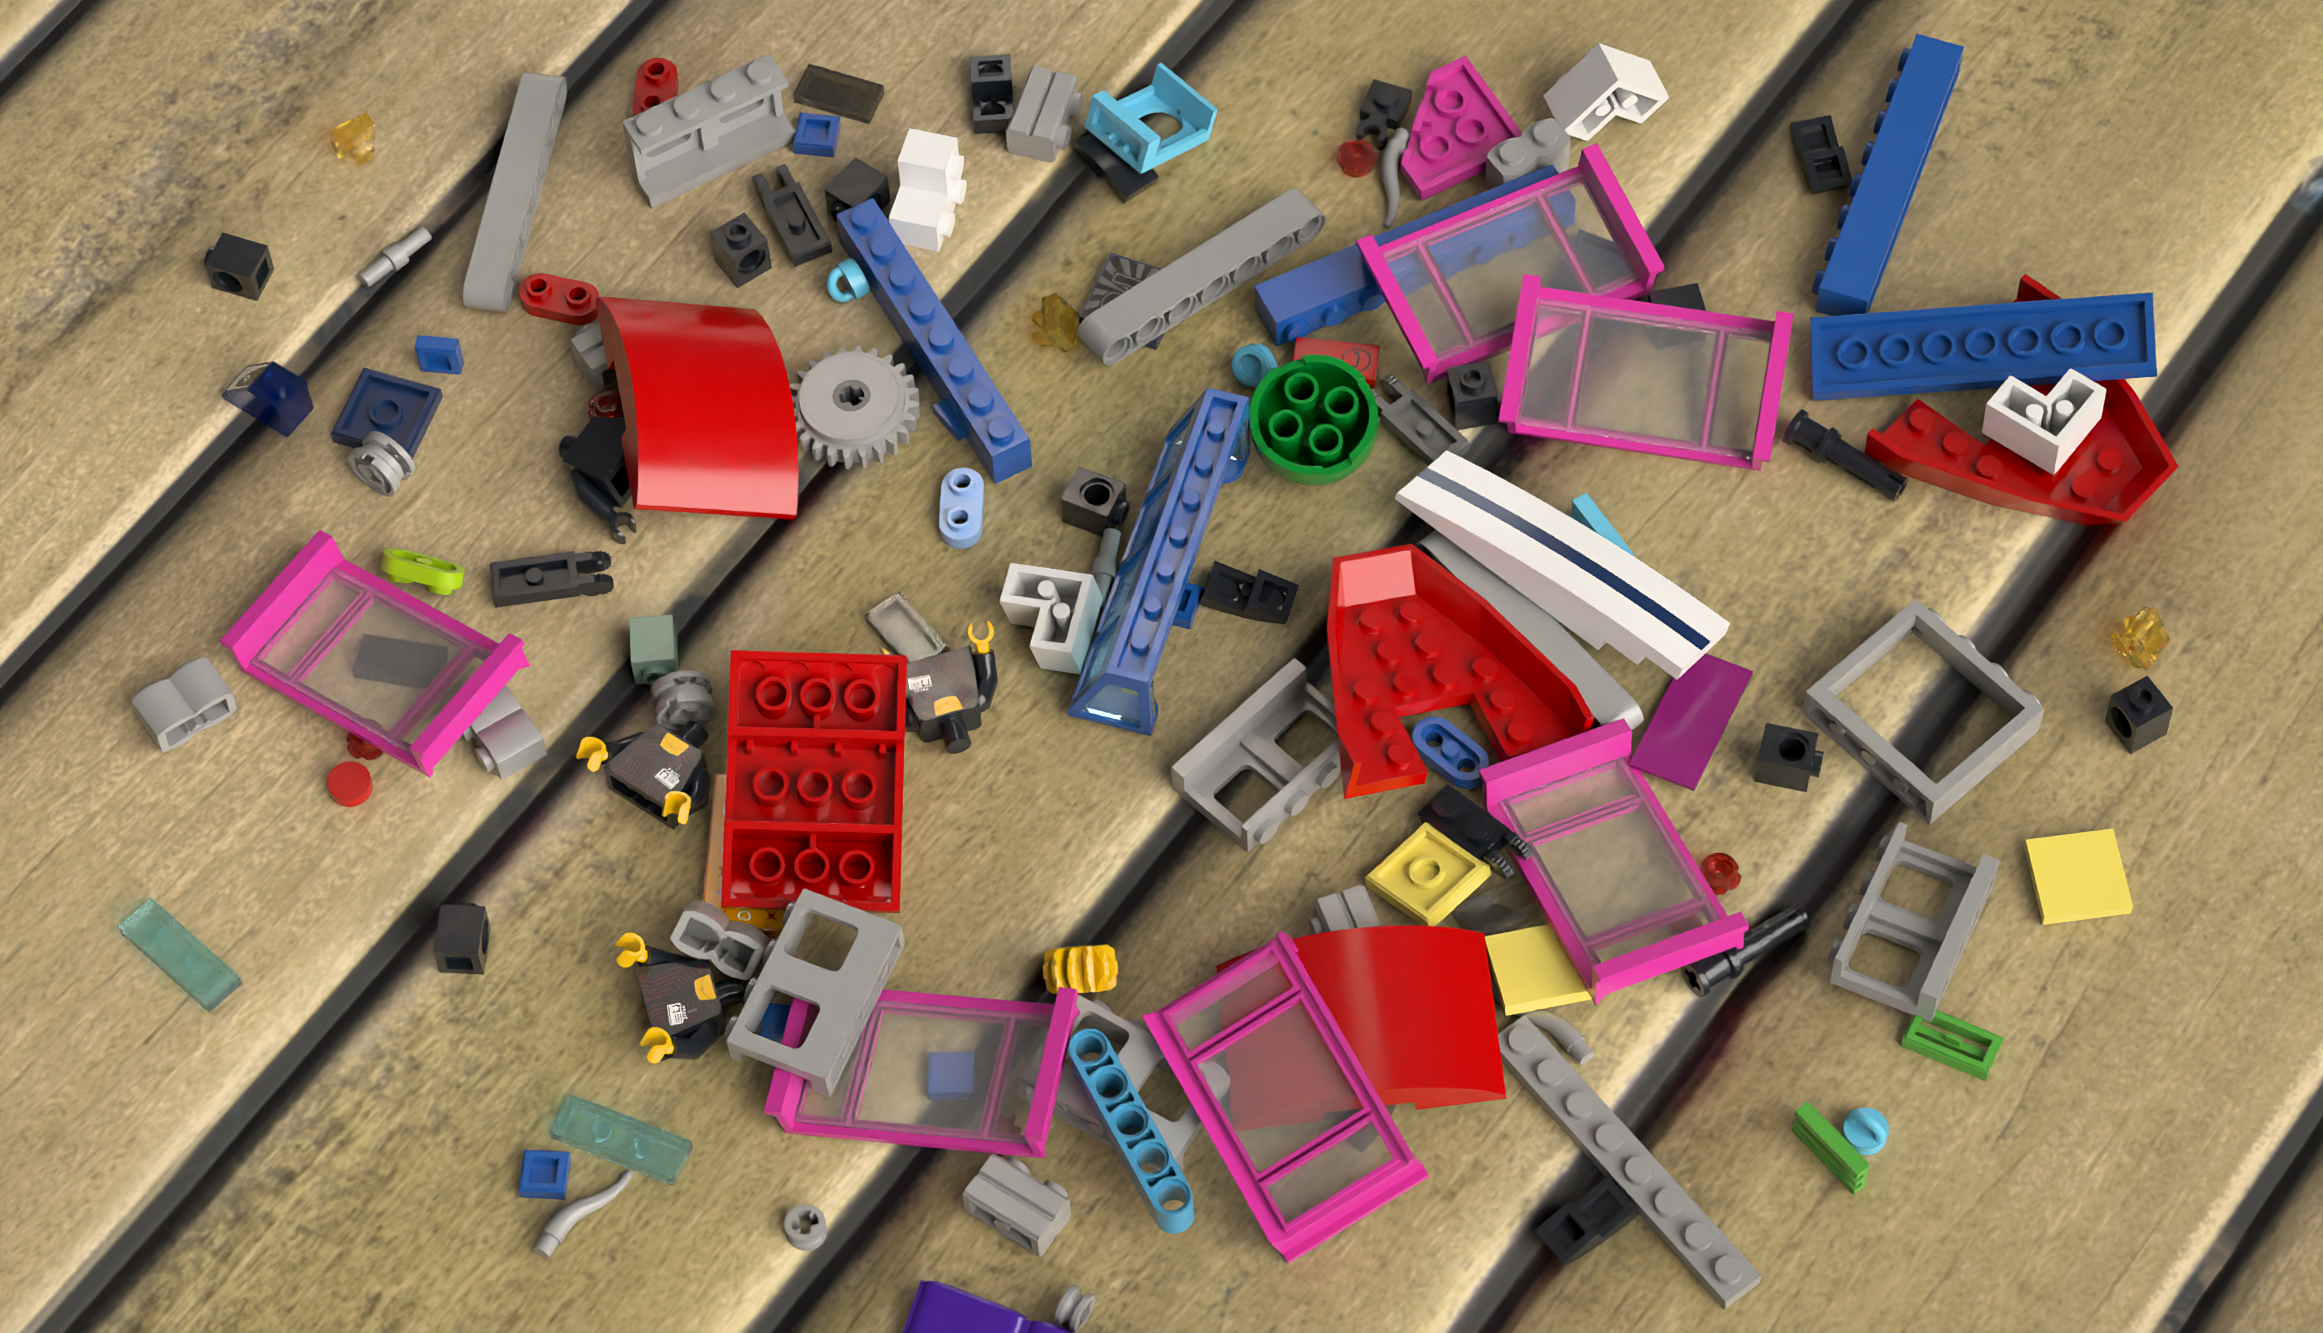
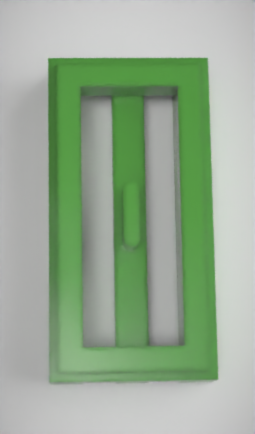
[1901,1010,2004,1081]
[1792,1102,1869,1195]

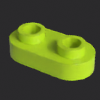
[380,548,465,595]

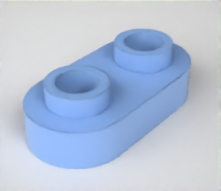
[939,468,985,549]

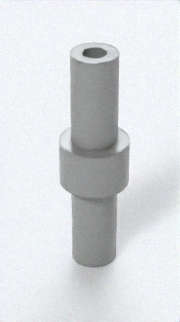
[358,226,432,288]
[1091,528,1121,612]

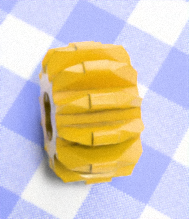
[1043,945,1118,994]

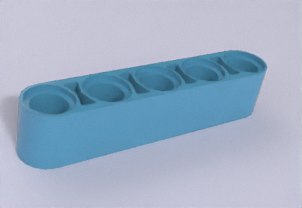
[1068,1028,1195,1234]

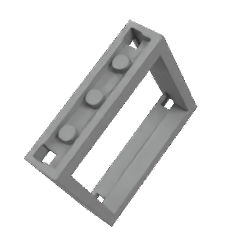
[1802,599,2044,825]

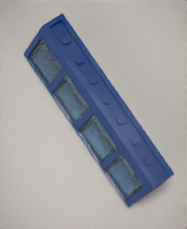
[1067,388,1250,736]

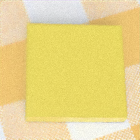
[1364,822,1491,926]
[2024,828,2133,925]
[1485,924,1591,1016]

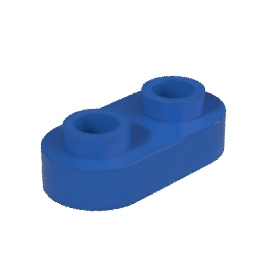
[1412,716,1489,789]

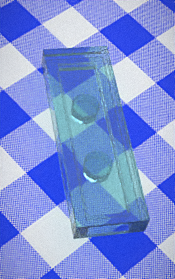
[118,897,242,1013]
[549,1094,693,1186]

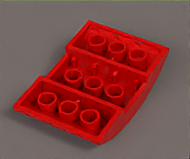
[595,296,798,520]
[721,650,907,913]
[1216,925,1507,1132]

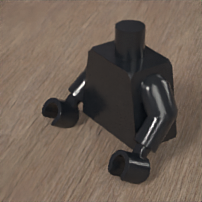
[559,415,636,544]

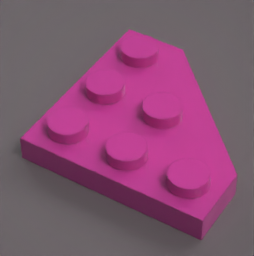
[1401,56,1522,201]

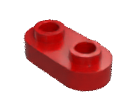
[633,58,679,116]
[519,273,599,325]

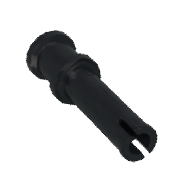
[1783,409,1909,502]
[1681,903,1810,997]

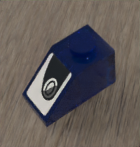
[222,361,314,438]

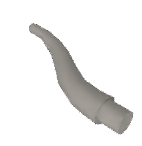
[1381,128,1411,229]
[1492,987,1594,1065]
[533,1170,633,1259]

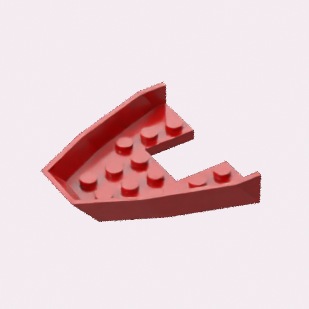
[1864,274,2179,525]
[1327,544,1594,799]

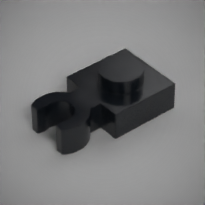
[1357,79,1412,151]

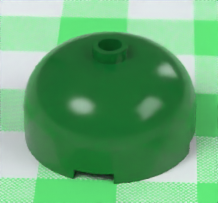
[1249,354,1378,486]

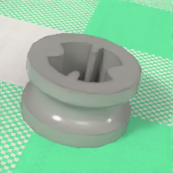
[784,1204,827,1251]
[1054,1285,1096,1333]

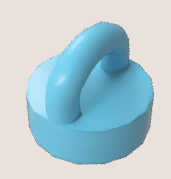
[826,257,870,303]
[1231,343,1278,387]
[1842,1108,1889,1155]

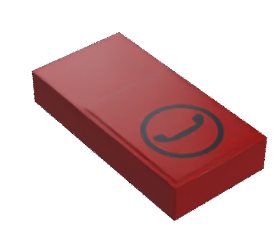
[1293,337,1380,388]

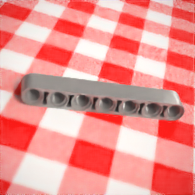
[463,72,567,312]
[1077,189,1327,366]
[1415,530,1644,730]

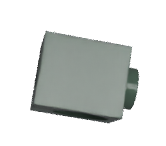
[629,614,679,686]

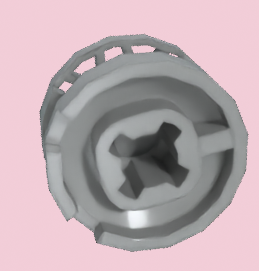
[347,431,416,497]
[651,670,716,732]

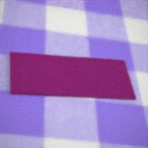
[1629,653,1753,791]

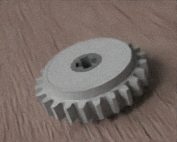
[790,346,921,469]

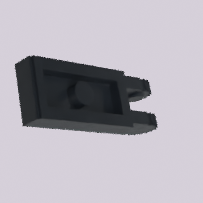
[752,164,833,267]
[490,551,614,608]
[1417,784,1533,880]

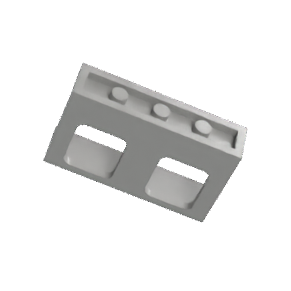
[622,53,796,208]
[1171,658,1341,853]
[1827,822,2000,1022]
[724,888,905,1097]
[1018,995,1231,1172]

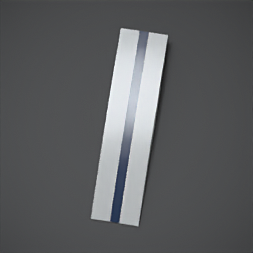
[1395,450,1730,680]

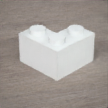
[1543,43,1669,141]
[889,128,967,252]
[1982,368,2107,475]
[999,563,1103,675]

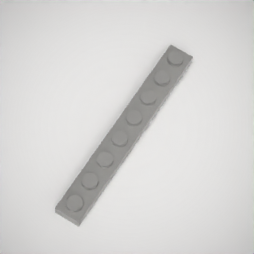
[1498,1015,1761,1309]

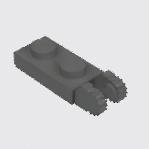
[1372,374,1469,466]

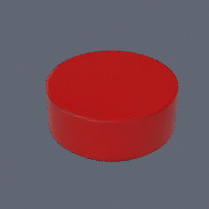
[327,761,373,807]

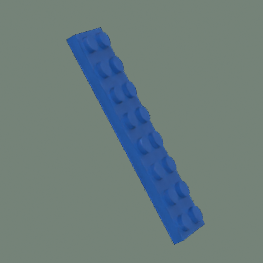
[1811,292,2157,401]

